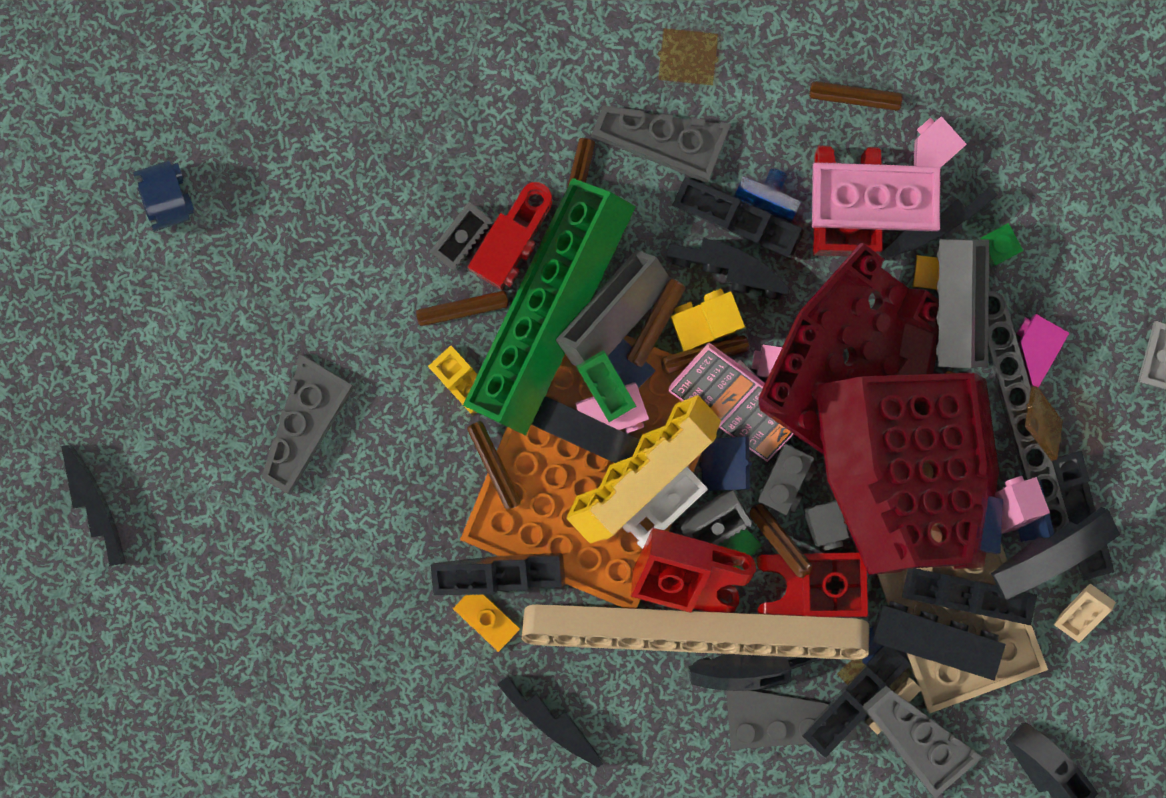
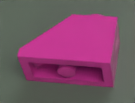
[1016,314,1069,389]

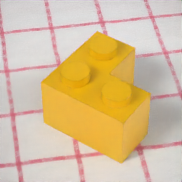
[670,289,745,351]

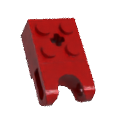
[813,145,882,257]
[468,182,552,290]
[631,527,756,613]
[756,553,868,618]

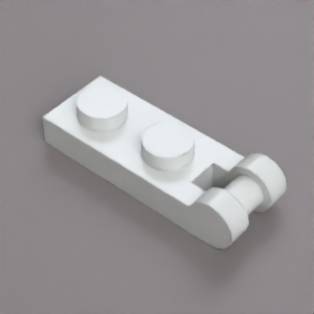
[622,467,708,549]

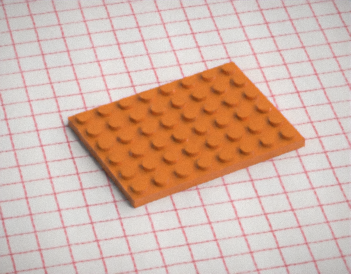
[460,335,701,609]

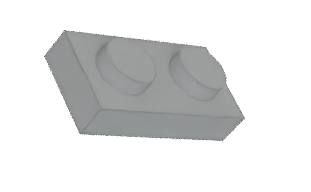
[1138,321,1166,390]

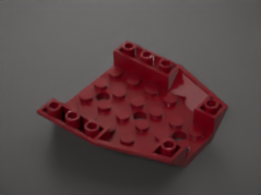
[758,243,939,454]
[815,373,999,575]

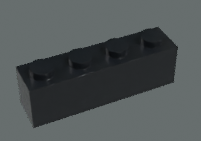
[870,601,1006,681]

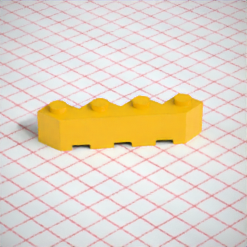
[566,395,721,543]

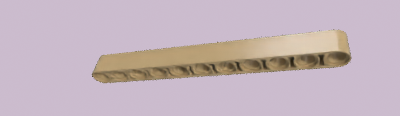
[522,604,869,660]

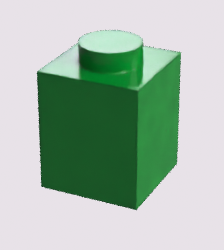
[979,223,1023,268]

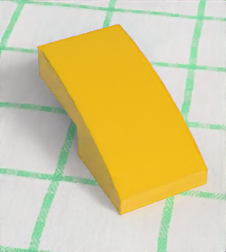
[428,346,478,416]

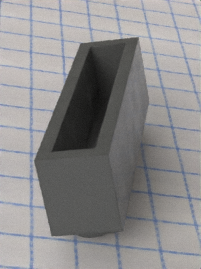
[936,238,989,368]
[556,250,670,366]

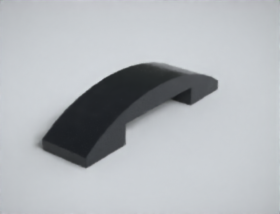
[531,396,640,463]
[1051,450,1115,581]

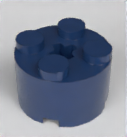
[133,160,194,232]

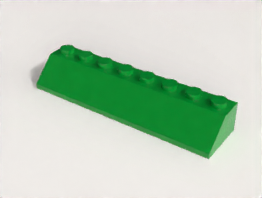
[463,178,636,436]

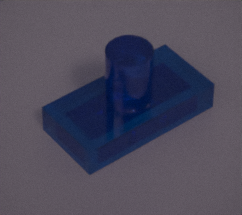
[734,169,801,222]

